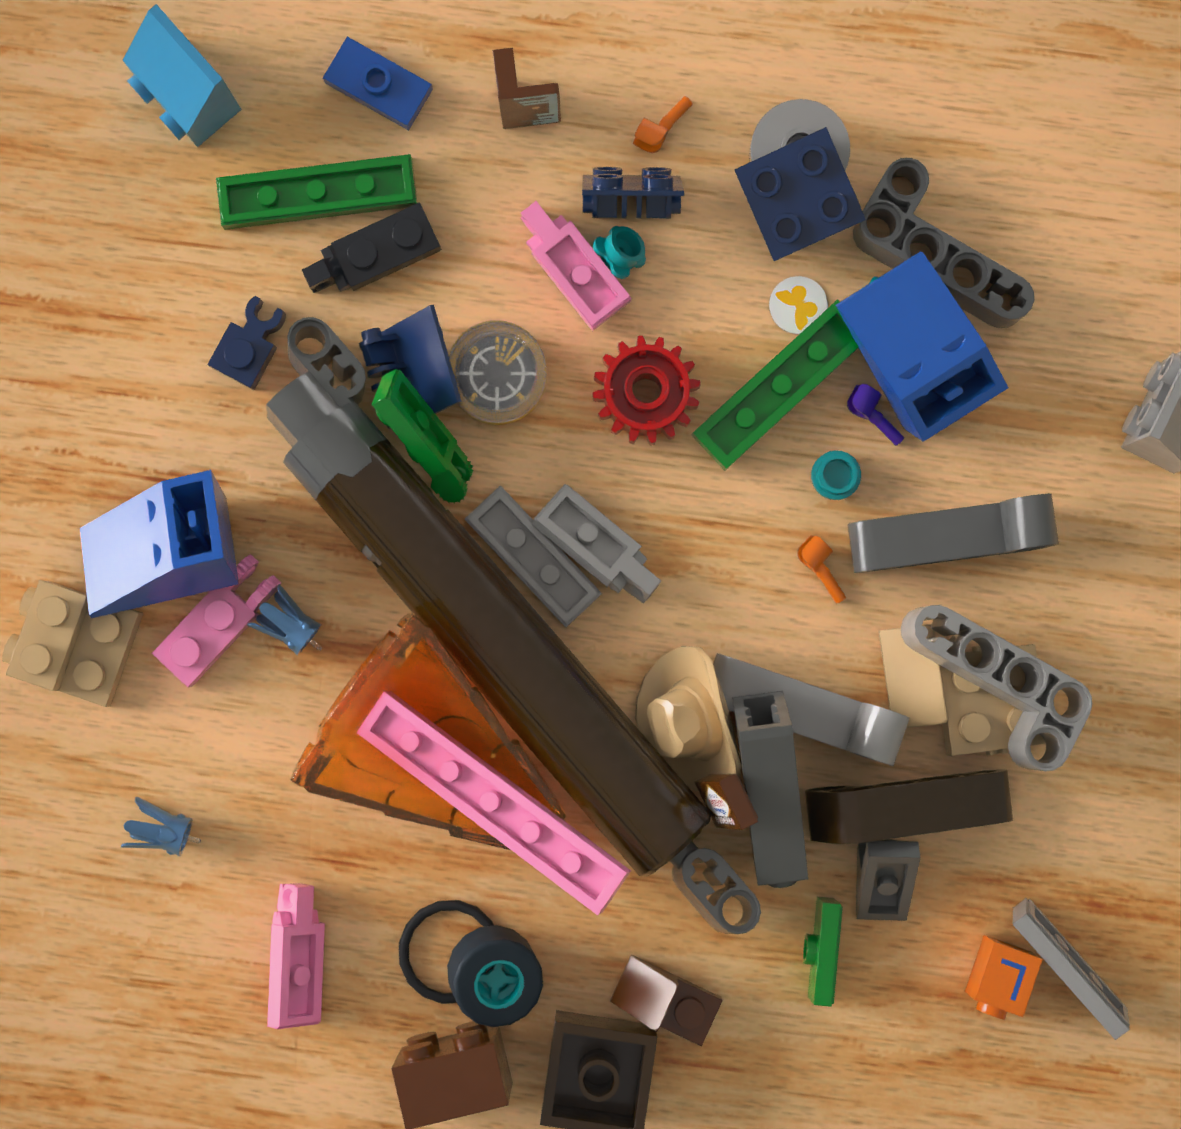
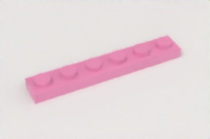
[357,691,631,915]

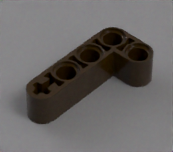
[805,769,1013,844]

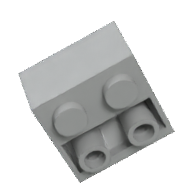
[1121,351,1181,474]

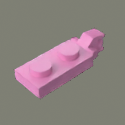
[520,201,632,332]
[267,883,325,1029]

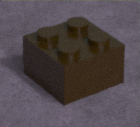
[540,1010,657,1129]

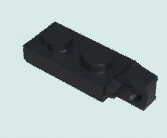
[302,202,442,293]

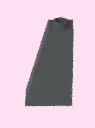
[732,691,808,888]

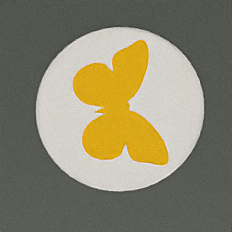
[769,276,828,334]

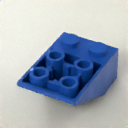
[835,251,1009,442]
[80,470,239,618]

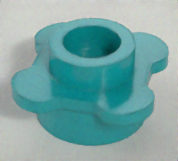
[593,226,646,279]

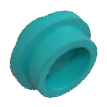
[811,450,861,500]

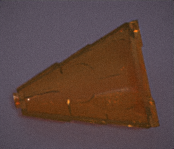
[290,613,566,850]

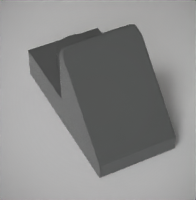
[856,839,921,921]

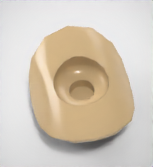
[635,646,742,791]

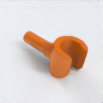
[633,96,693,153]
[797,535,846,604]

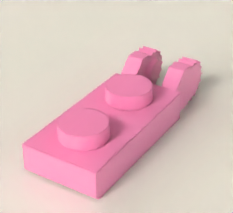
[151,554,281,687]

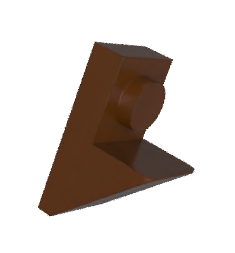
[610,955,723,1046]

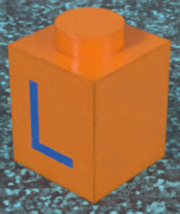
[965,935,1043,1020]

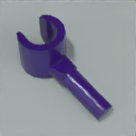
[847,384,905,446]

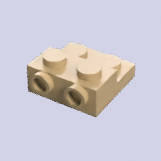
[2,580,143,707]

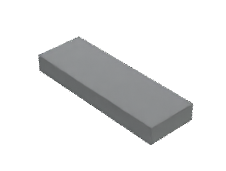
[465,485,602,627]
[1012,898,1130,1040]

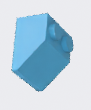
[123,4,242,147]

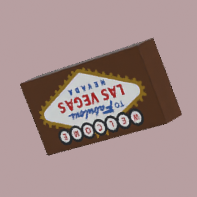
[695,774,758,830]

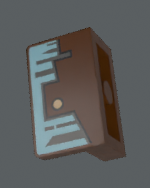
[493,48,561,129]

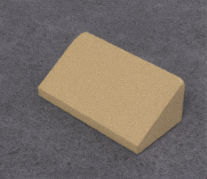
[879,624,948,728]

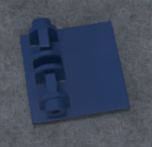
[735,127,866,261]
[582,167,684,219]
[359,305,462,429]

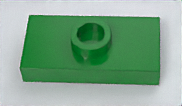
[803,896,843,1007]

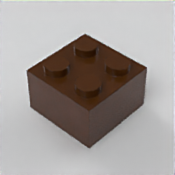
[391,1021,513,1129]

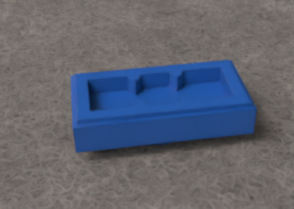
[323,36,433,131]

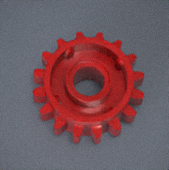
[592,335,701,446]

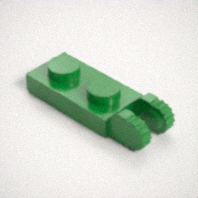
[371,369,473,504]

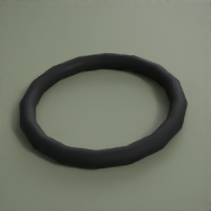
[399,900,494,1004]

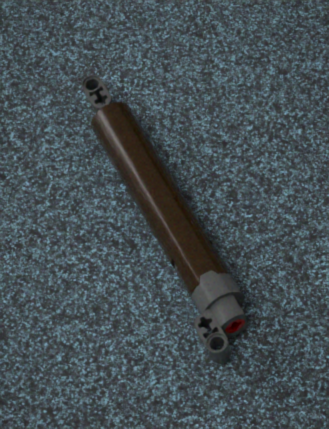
[266,317,761,934]

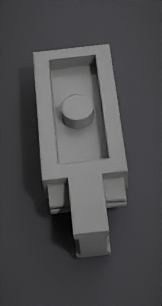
[532,484,661,603]

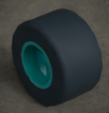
[447,925,543,1027]

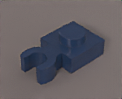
[207,296,286,391]

